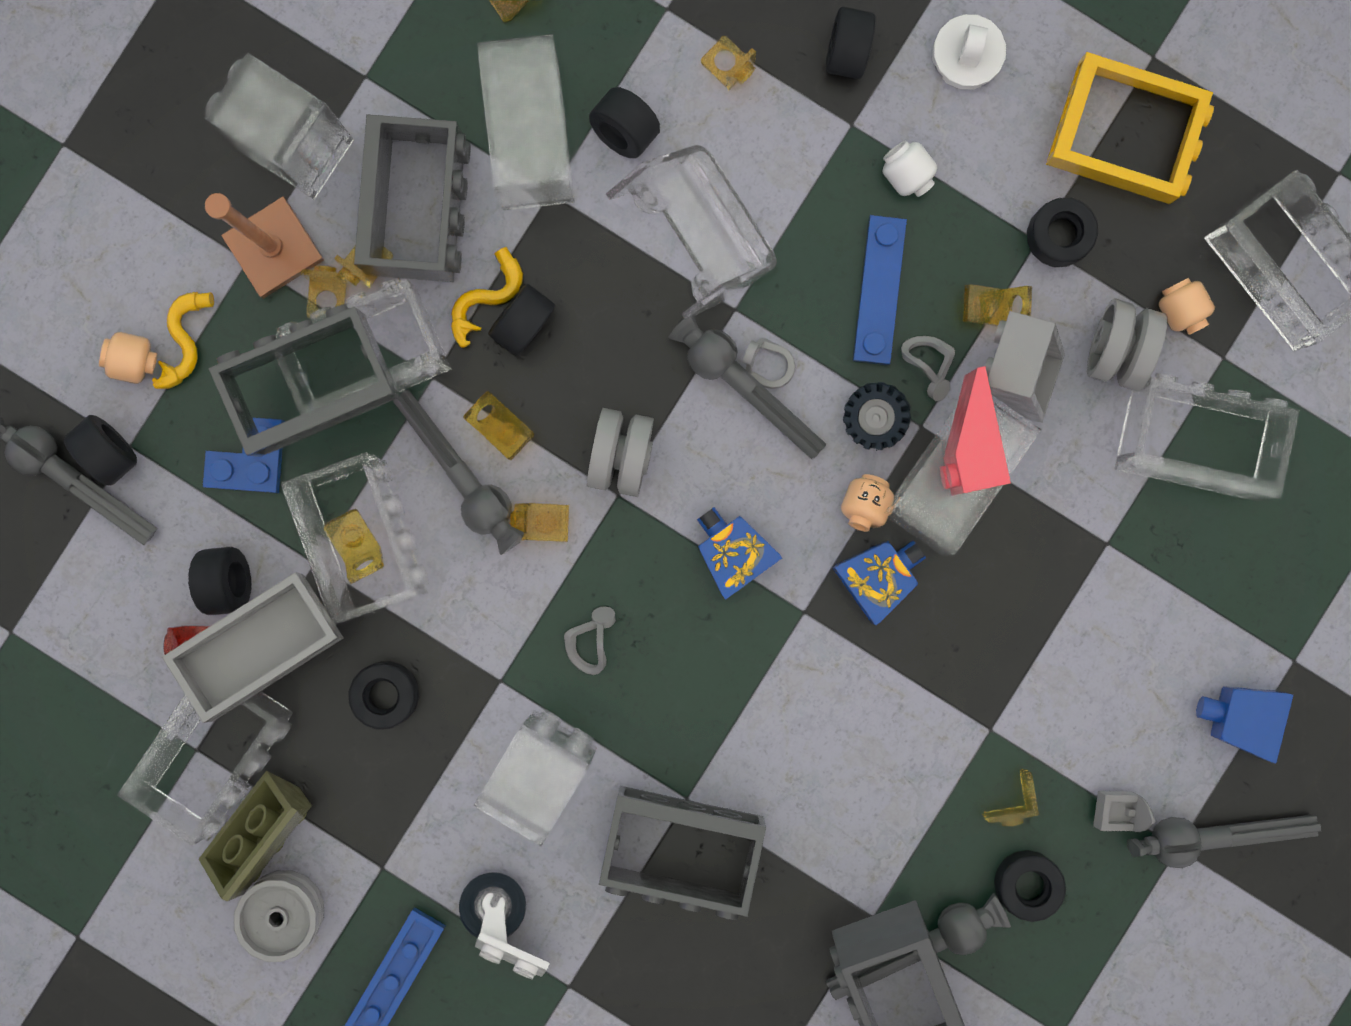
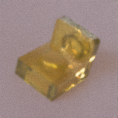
[510,503,569,542]

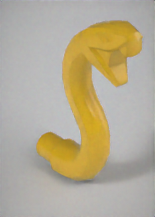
[451,247,523,348]
[152,292,214,389]

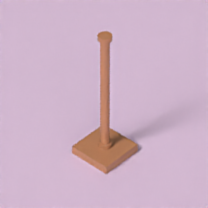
[205,193,324,299]

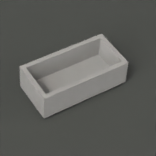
[985,311,1065,423]
[162,572,343,723]

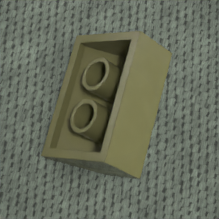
[199,770,312,901]

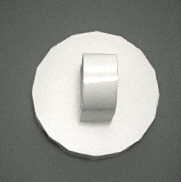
[932,14,1006,90]

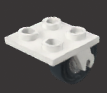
[459,872,550,979]

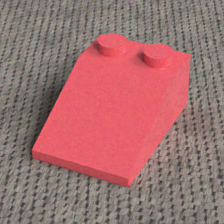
[940,366,1011,496]

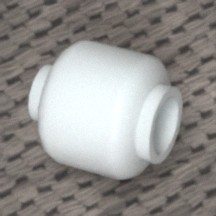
[882,140,937,197]

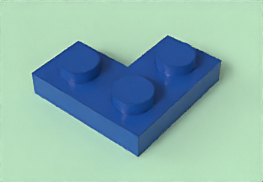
[203,418,285,493]

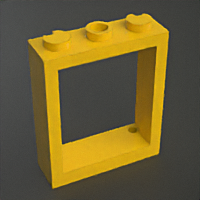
[1046,52,1214,204]

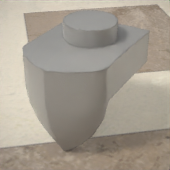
[1093,791,1155,832]

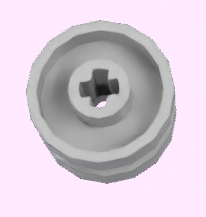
[1086,298,1167,392]
[587,408,654,497]
[234,870,324,962]

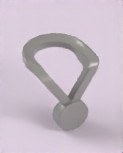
[901,336,955,401]
[743,338,795,389]
[564,606,616,675]

